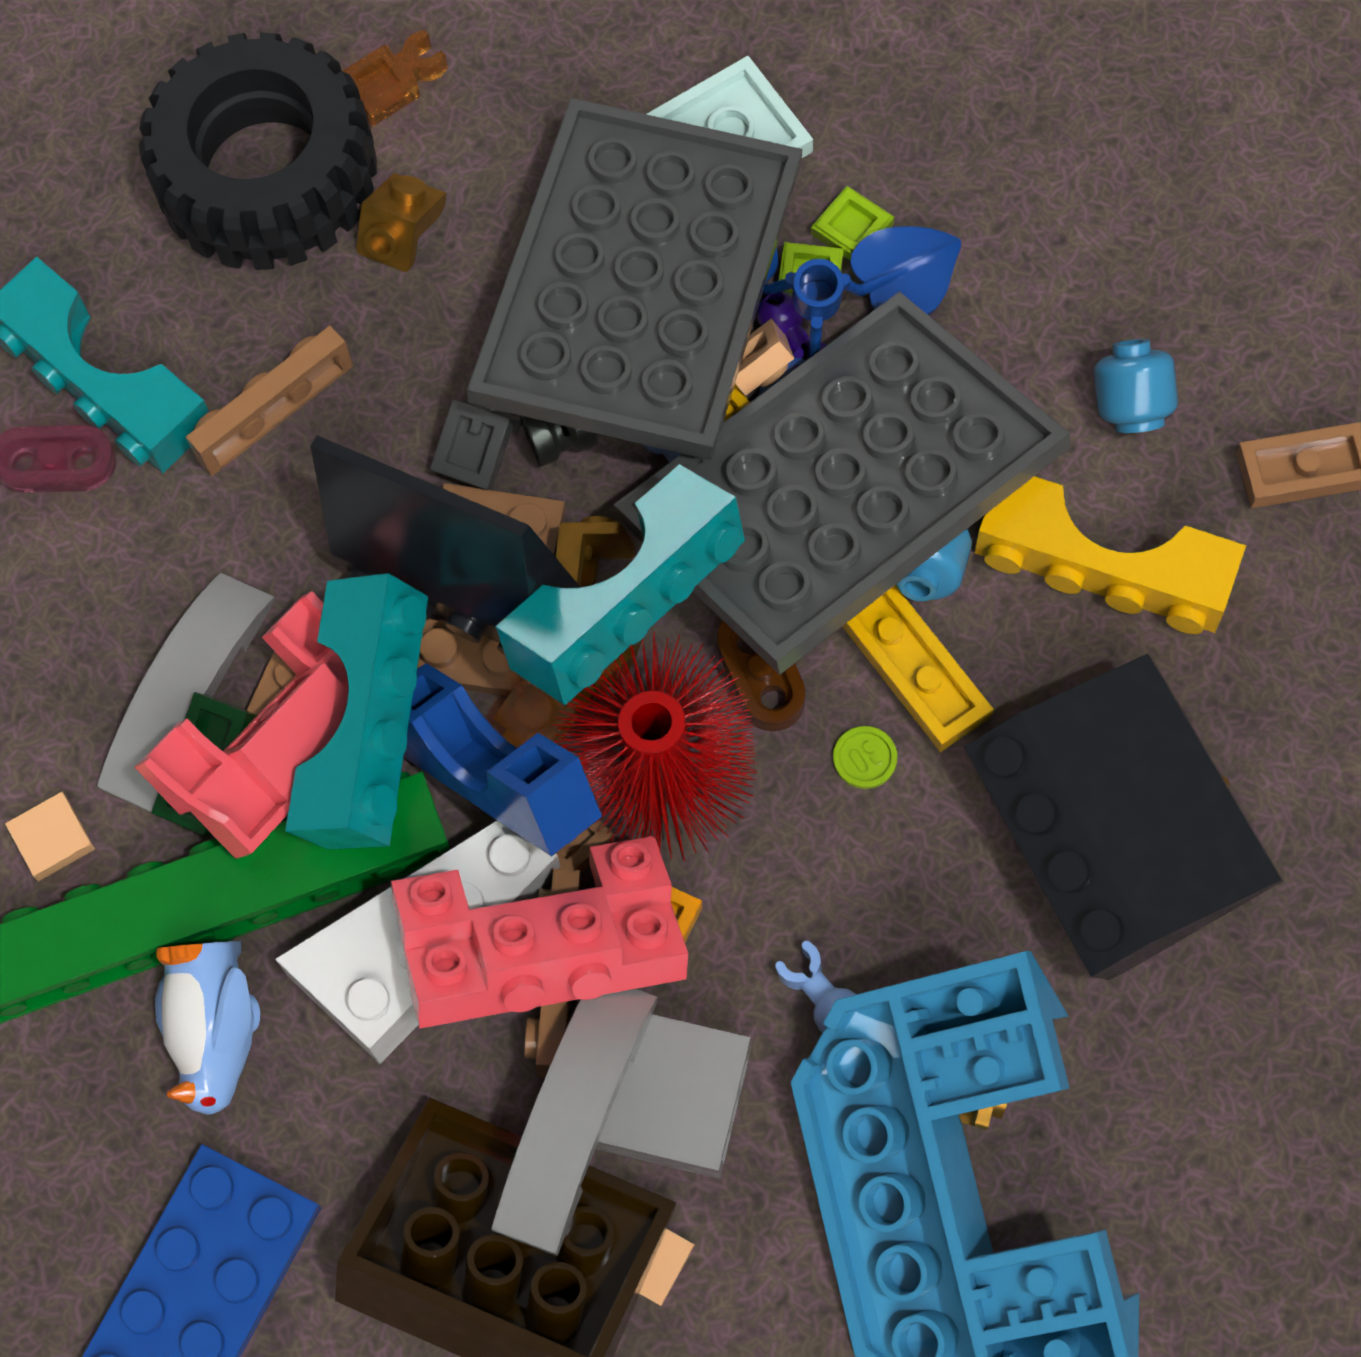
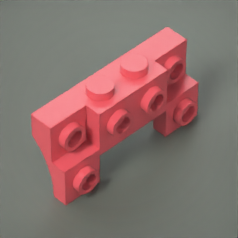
[134,591,349,859]
[391,836,688,1029]

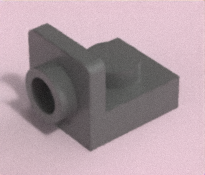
[430,399,522,490]

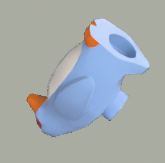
[155,941,260,1115]

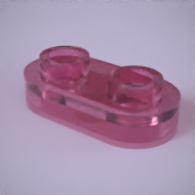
[0,425,117,493]

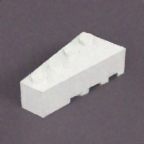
[275,820,561,1064]

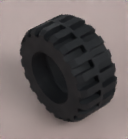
[139,32,377,270]

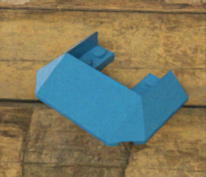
[790,951,1140,1357]

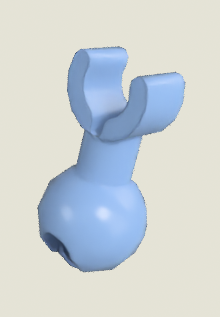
[775,941,857,1033]

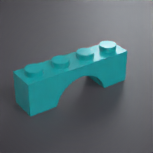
[0,257,209,474]
[496,464,745,706]
[285,573,428,850]

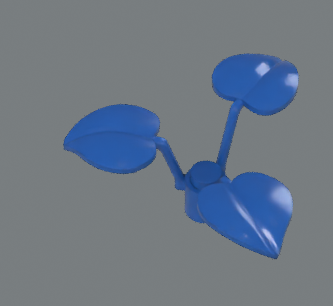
[759,226,961,396]

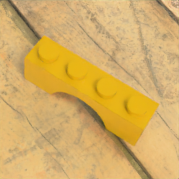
[975,476,1246,634]

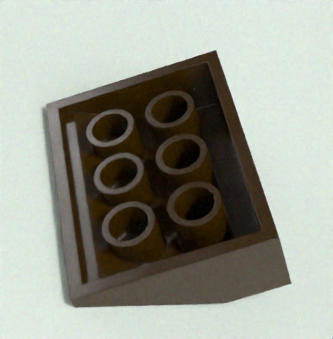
[335,1097,677,1357]

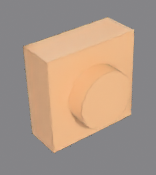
[735,318,794,396]

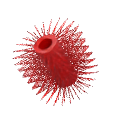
[552,632,757,861]

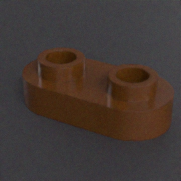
[717,621,805,731]

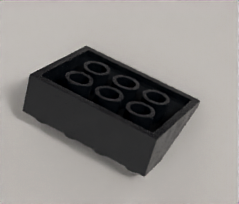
[310,435,581,655]
[964,654,1283,980]

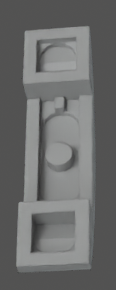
[97,573,275,813]
[491,989,658,1256]

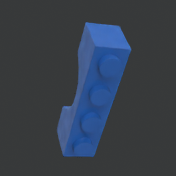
[403,663,602,856]

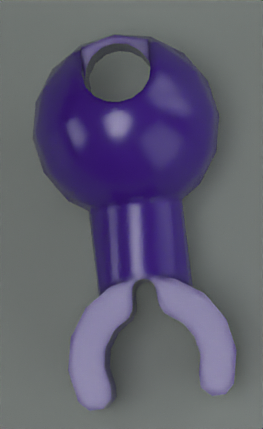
[757,291,827,369]

